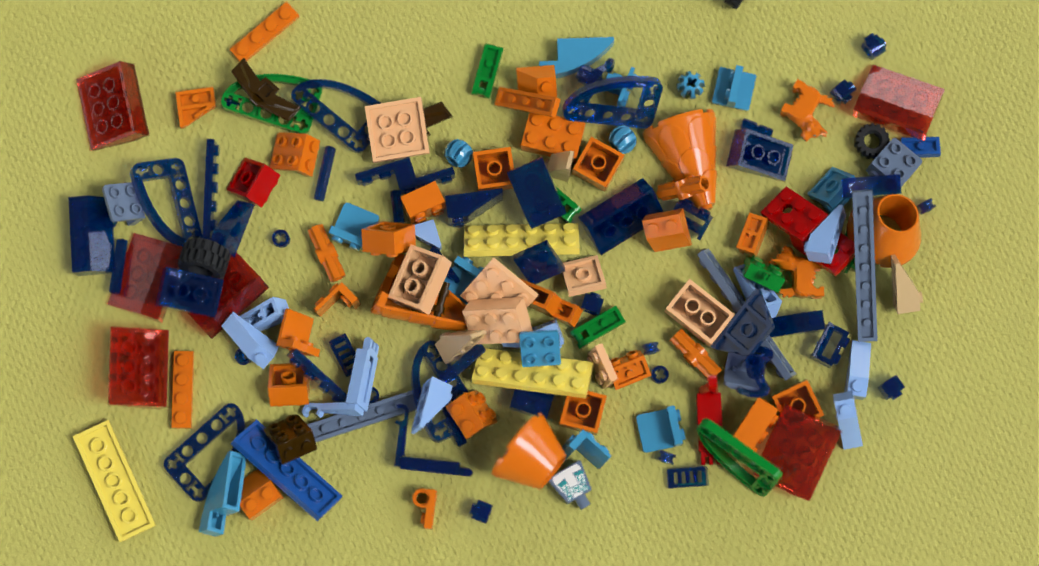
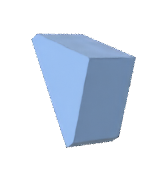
[415,219,442,251]

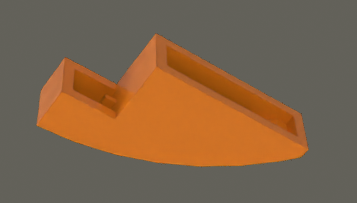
[519,278,583,328]

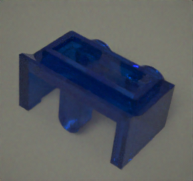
[673,199,713,240]
[809,322,850,368]

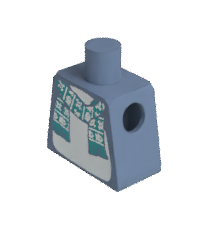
[549,460,592,510]

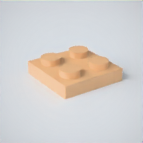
[560,255,607,297]
[587,343,618,389]

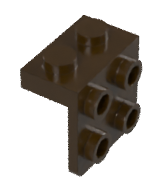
[264,415,317,465]

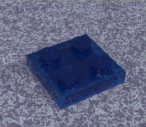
[513,240,565,284]

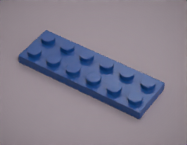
[231,420,343,522]

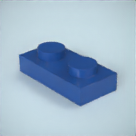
[900,137,941,158]

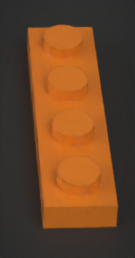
[230,2,300,62]
[494,87,561,118]
[171,351,194,429]

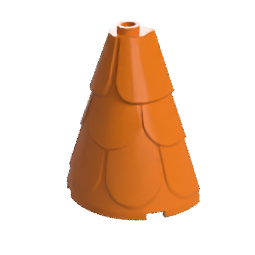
[642,109,717,211]
[370,253,468,331]

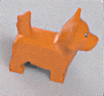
[780,79,835,142]
[769,246,824,299]

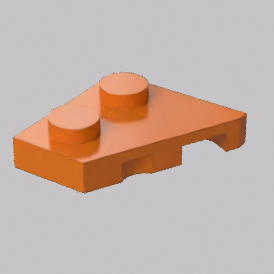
[176,87,216,129]

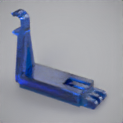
[395,404,473,477]

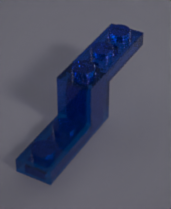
[355,157,455,195]

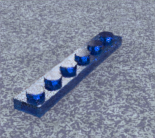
[202,139,220,242]

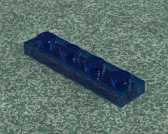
[287,349,347,403]

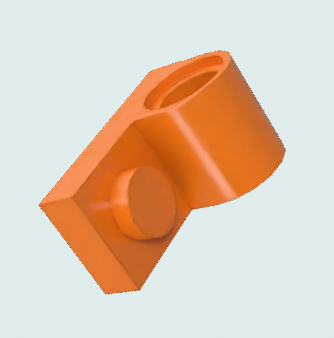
[413,489,437,530]

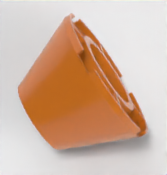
[847,194,921,268]
[491,412,566,490]

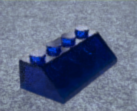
[578,178,663,255]
[68,195,116,276]

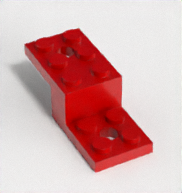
[760,186,855,277]

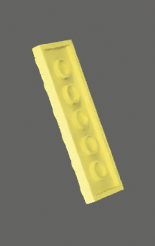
[464,223,580,257]
[471,348,594,398]
[73,420,156,542]

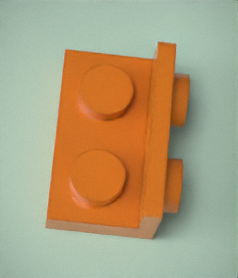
[610,350,652,390]

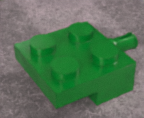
[742,255,786,293]

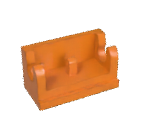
[736,212,769,257]

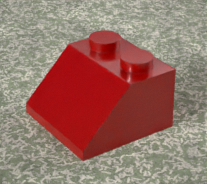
[226,157,281,208]

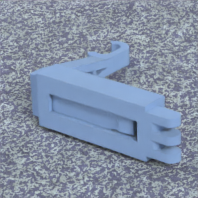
[302,337,379,418]

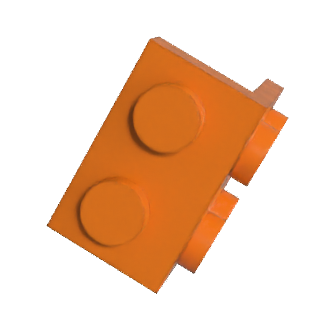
[270,132,320,177]
[445,390,497,439]

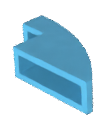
[539,37,614,79]
[199,451,246,537]

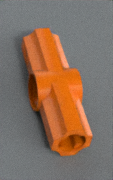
[656,175,711,201]
[307,224,346,283]
[670,329,722,379]

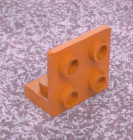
[314,282,361,317]
[276,309,320,357]

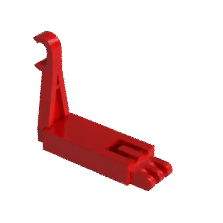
[696,375,722,465]

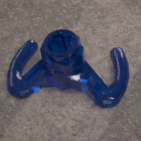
[575,58,615,108]
[736,346,774,398]

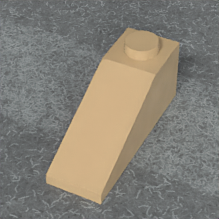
[544,151,574,182]
[891,254,923,314]
[435,330,486,364]

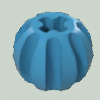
[676,71,705,99]
[608,125,637,154]
[444,139,473,168]

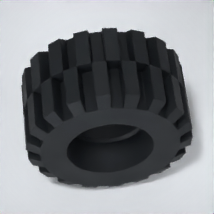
[178,238,231,282]

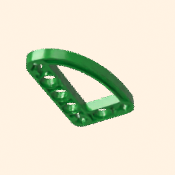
[221,74,322,134]
[697,418,783,497]

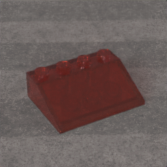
[76,61,149,151]
[853,64,945,141]
[107,233,183,323]
[172,245,269,339]
[108,327,169,409]
[753,404,842,501]

